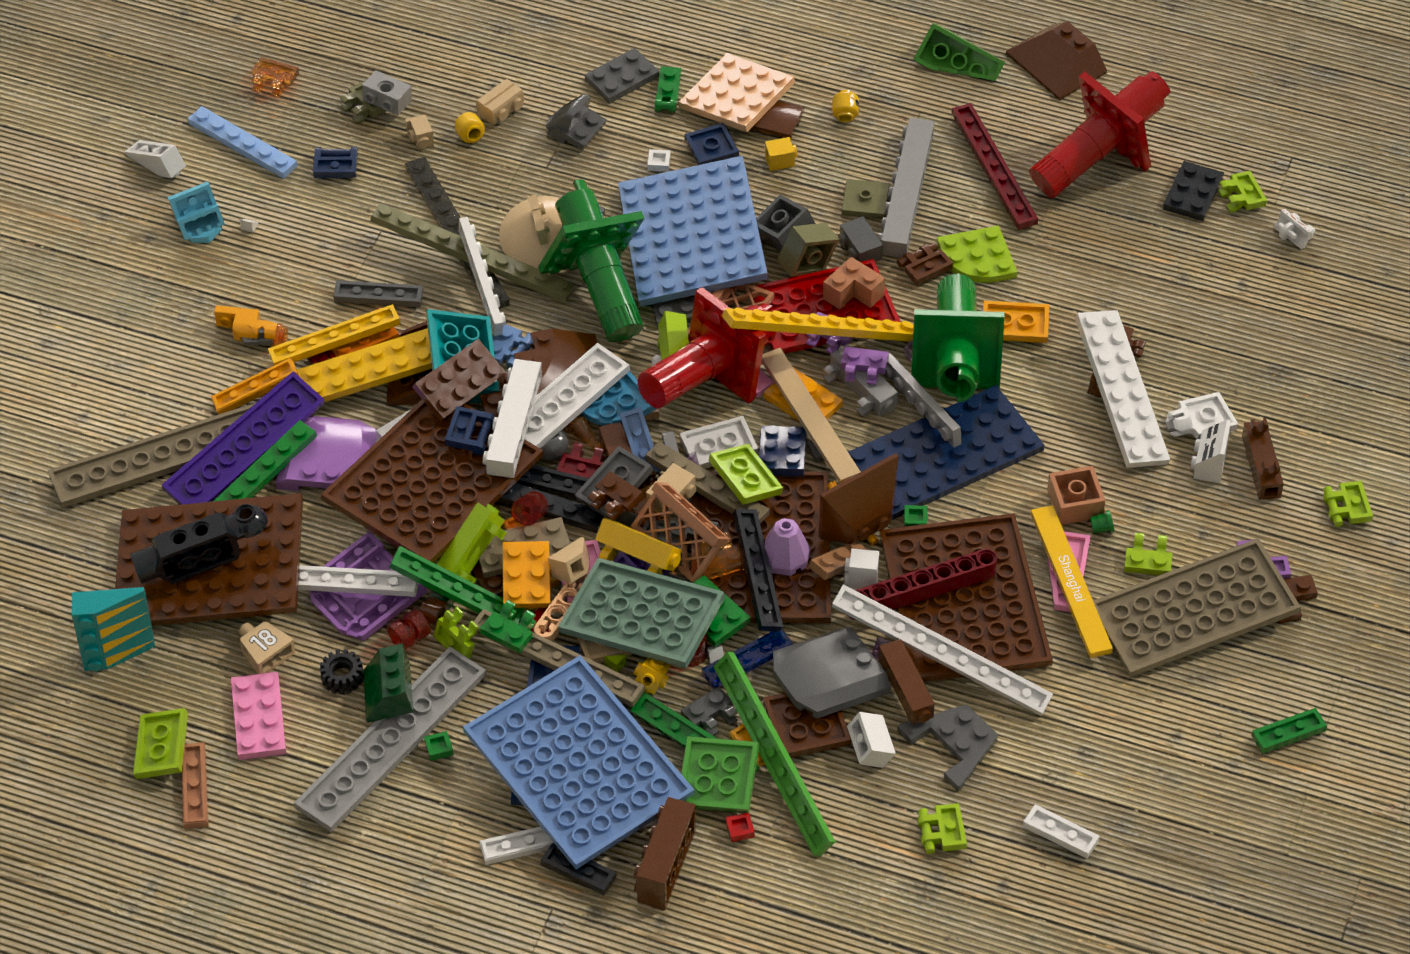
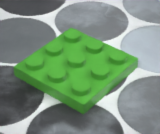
[681,736,759,813]

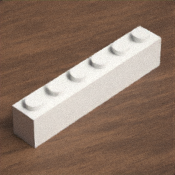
[483,359,542,478]

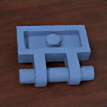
[492,324,531,368]

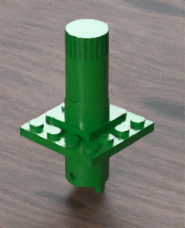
[538,179,645,342]
[911,273,1005,402]

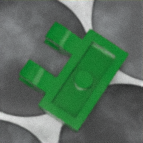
[480,600,536,654]

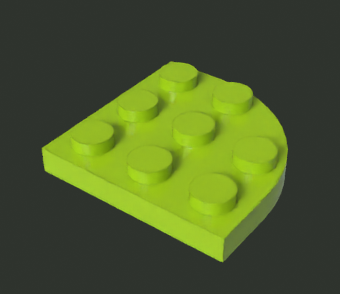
[936,225,1018,283]

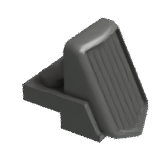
[546,94,607,150]

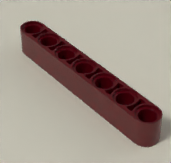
[848,549,997,621]

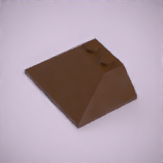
[1006,21,1107,100]
[819,453,898,544]

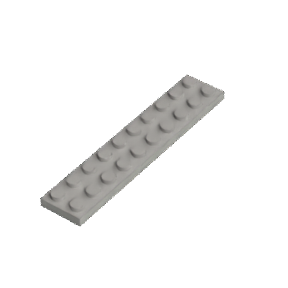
[294,647,486,833]

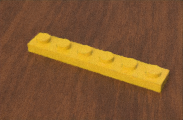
[268,304,401,365]

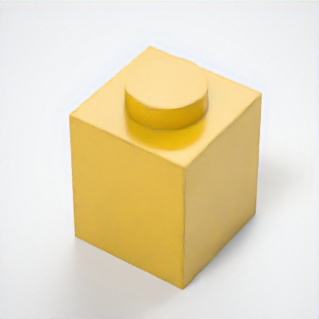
[765,137,798,171]

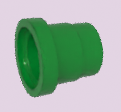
[1090,510,1115,534]

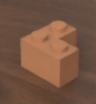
[823,257,885,310]

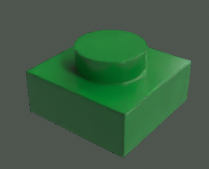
[904,505,927,527]
[424,731,454,761]

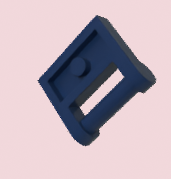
[313,147,358,178]
[445,406,495,455]

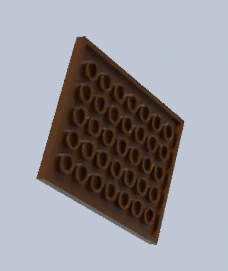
[321,400,543,563]
[691,471,831,623]
[115,493,303,626]
[879,513,1053,682]

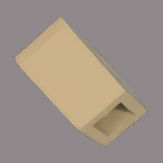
[548,537,590,583]

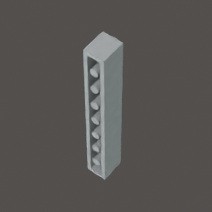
[878,118,935,258]

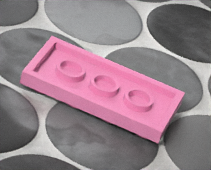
[231,672,286,760]

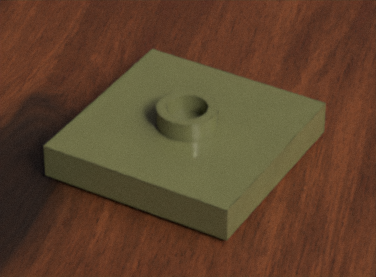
[842,179,889,219]

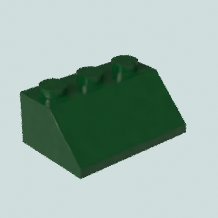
[363,644,413,723]

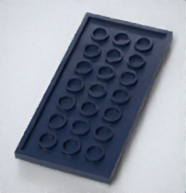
[848,385,1045,521]

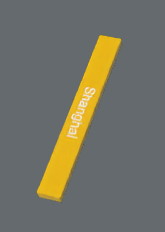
[1031,505,1113,658]

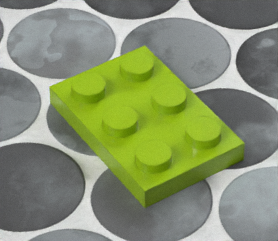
[708,444,783,505]
[133,708,188,779]

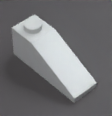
[125,140,186,178]

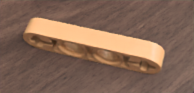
[534,574,588,641]

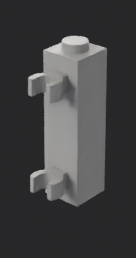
[823,344,898,417]

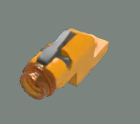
[214,305,288,346]

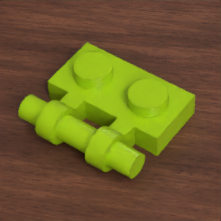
[1323,481,1373,527]
[917,803,967,854]

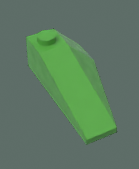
[913,23,1006,81]

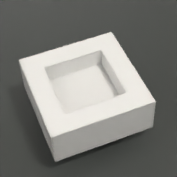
[648,149,671,172]

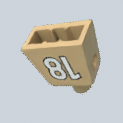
[239,622,295,674]

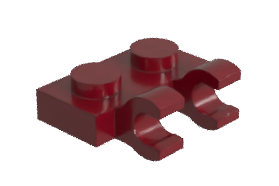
[557,442,605,478]

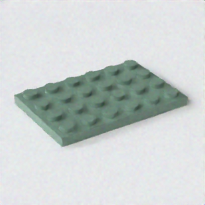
[558,558,725,668]

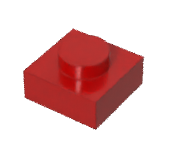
[725,813,755,842]

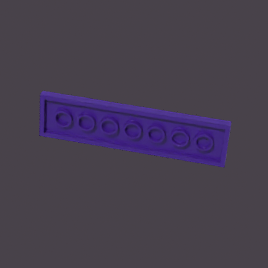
[162,371,325,505]

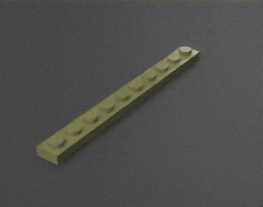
[370,202,575,303]

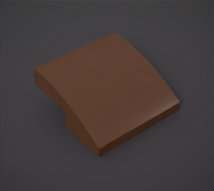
[751,101,804,139]

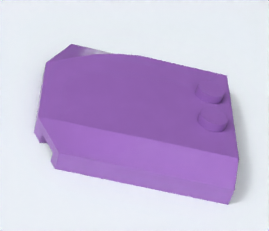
[276,416,377,491]
[309,531,427,641]

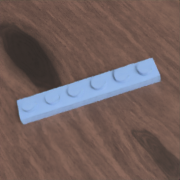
[188,106,298,179]

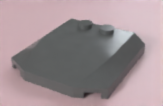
[773,627,891,718]

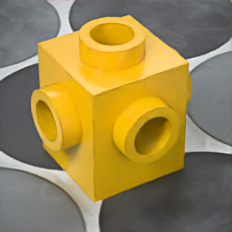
[633,658,670,695]

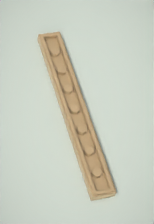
[761,348,860,484]

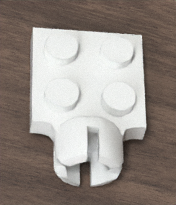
[1166,392,1238,439]

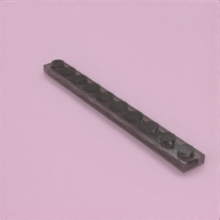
[405,156,510,309]

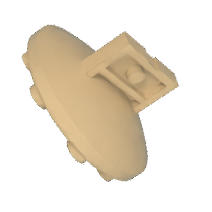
[499,194,562,269]

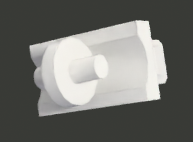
[1274,209,1315,249]

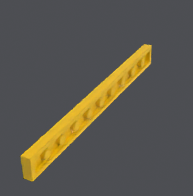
[722,308,914,342]

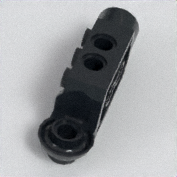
[130,504,268,584]

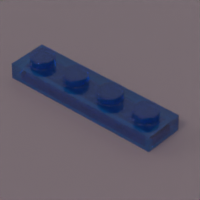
[702,629,793,689]

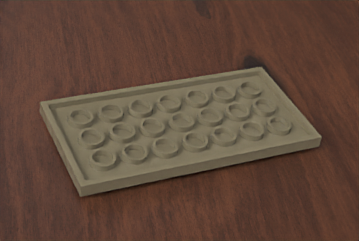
[1093,538,1301,678]

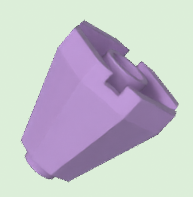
[764,518,810,576]

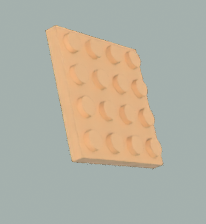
[679,53,795,132]

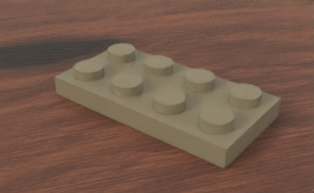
[478,517,570,578]

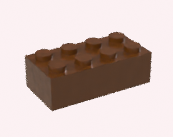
[634,797,696,910]

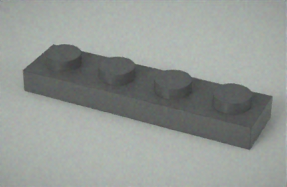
[333,280,423,308]

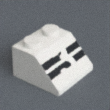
[1190,420,1231,483]

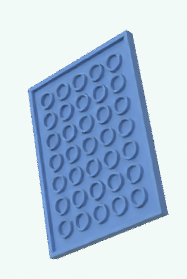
[618,156,769,307]
[463,655,694,869]

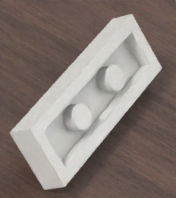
[1023,804,1100,859]

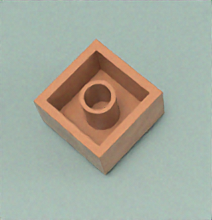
[1047,466,1106,525]

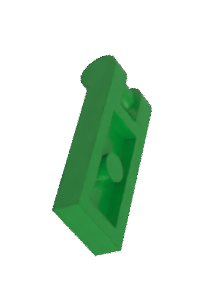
[655,66,681,113]

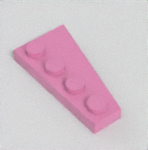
[1047,531,1091,612]

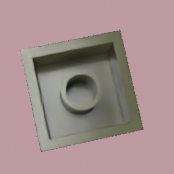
[777,223,840,276]

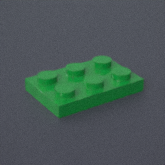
[693,575,750,648]

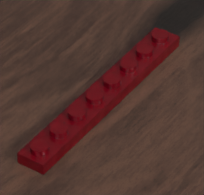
[952,103,1038,230]

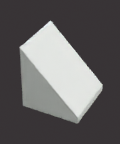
[239,219,258,233]
[706,645,724,665]

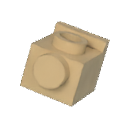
[405,114,434,150]

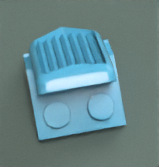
[168,182,225,243]

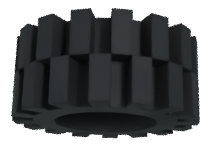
[320,649,364,695]

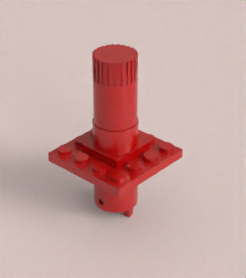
[1029,71,1171,198]
[637,287,776,409]

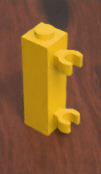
[595,518,682,575]

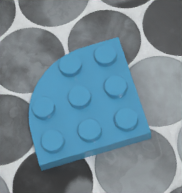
[580,371,656,426]

